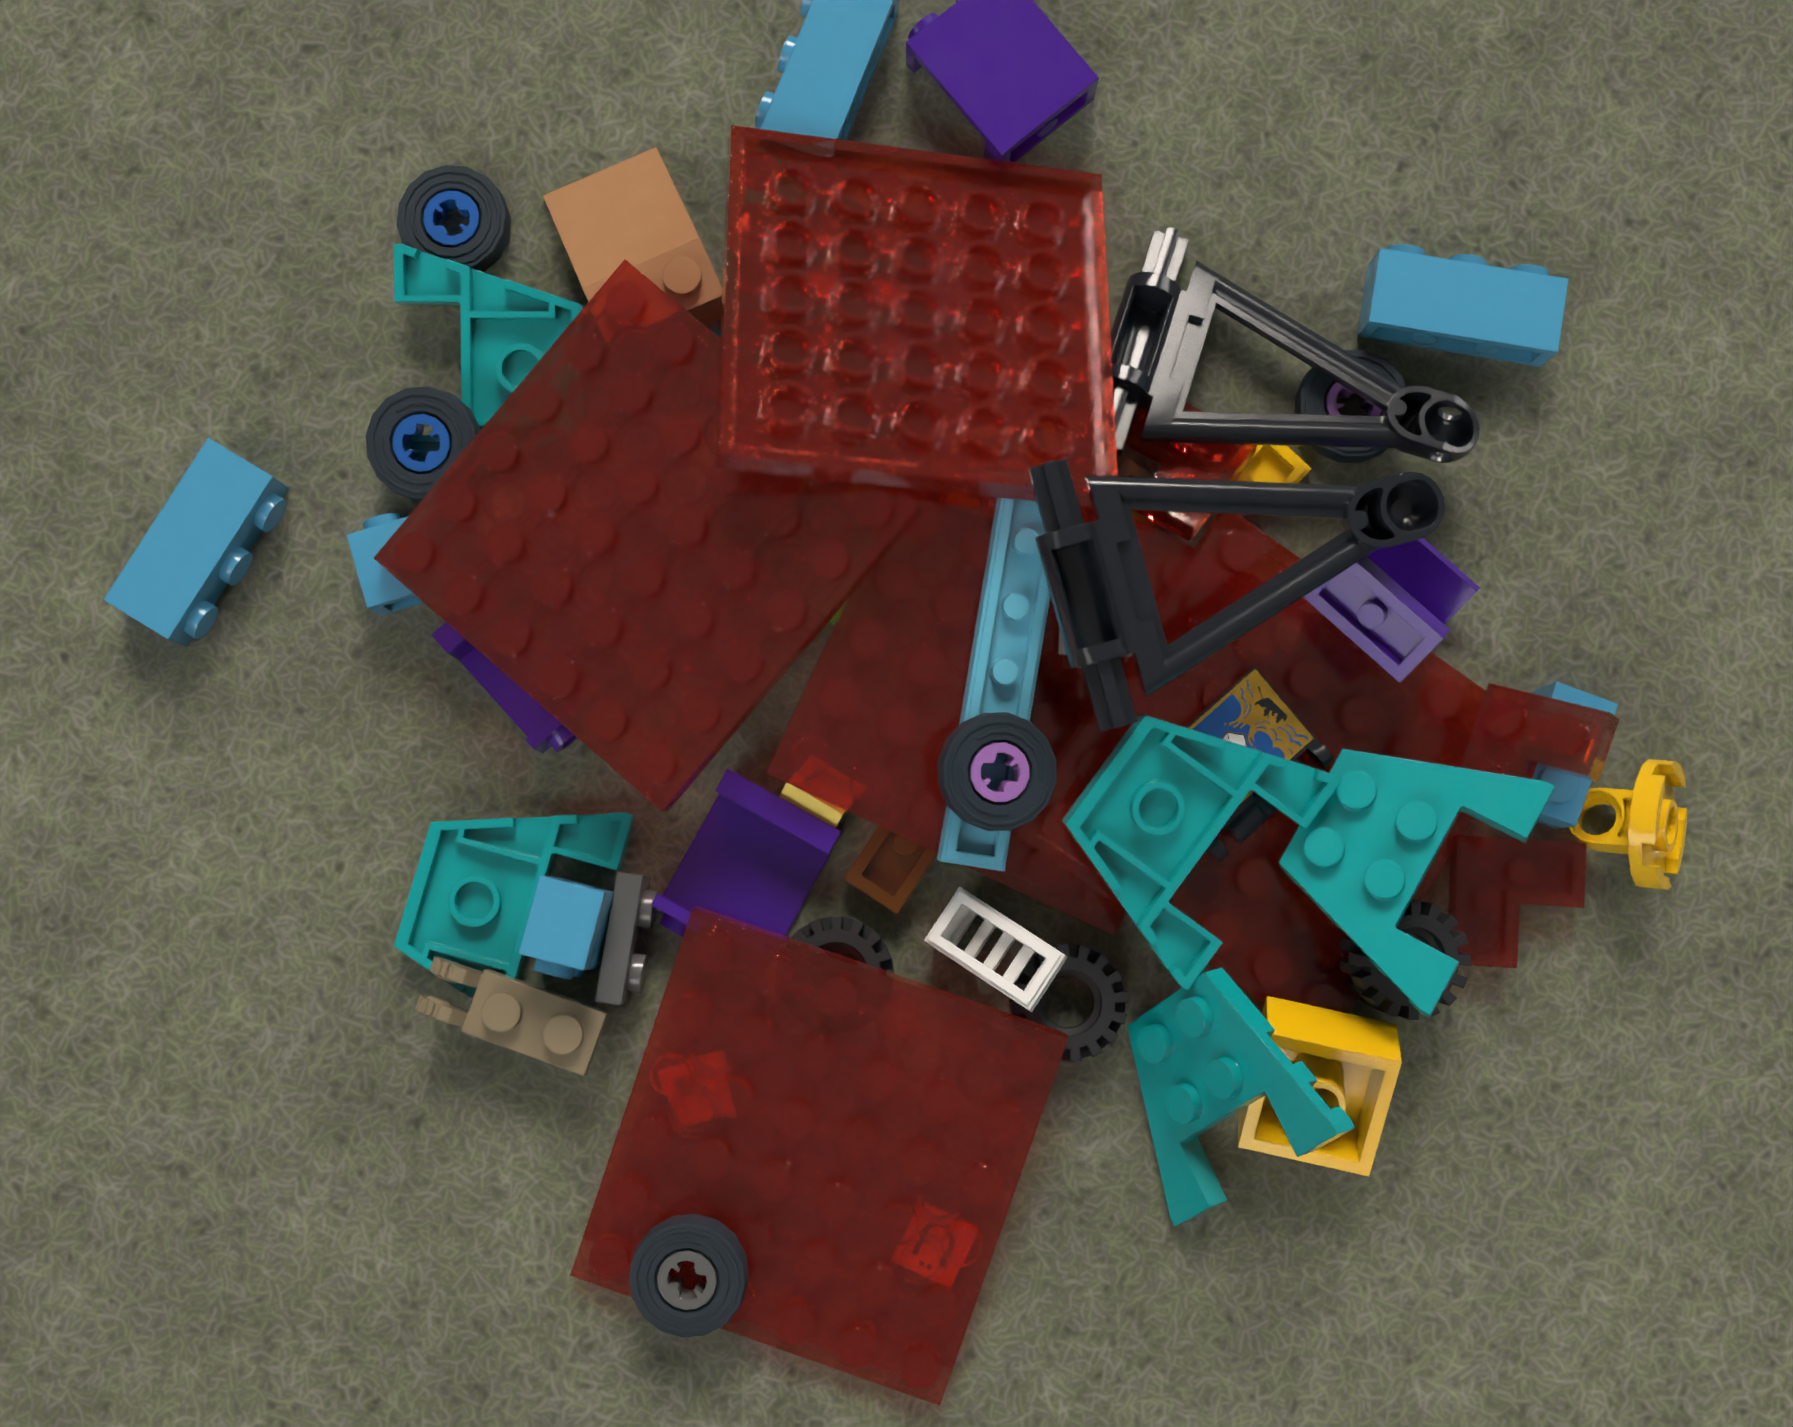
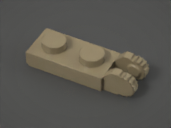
[415,956,609,1076]

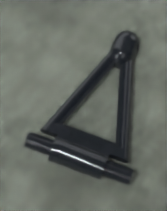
[1085,227,1480,463]
[1028,458,1445,732]

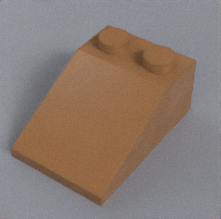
[543,147,728,363]

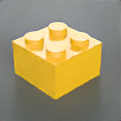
[1238,996,1402,1176]

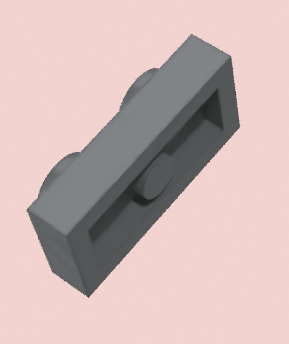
[595,872,659,1005]

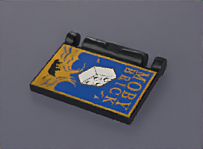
[1184,666,1334,864]

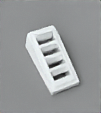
[924,886,1068,1012]

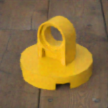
[1569,759,1687,890]

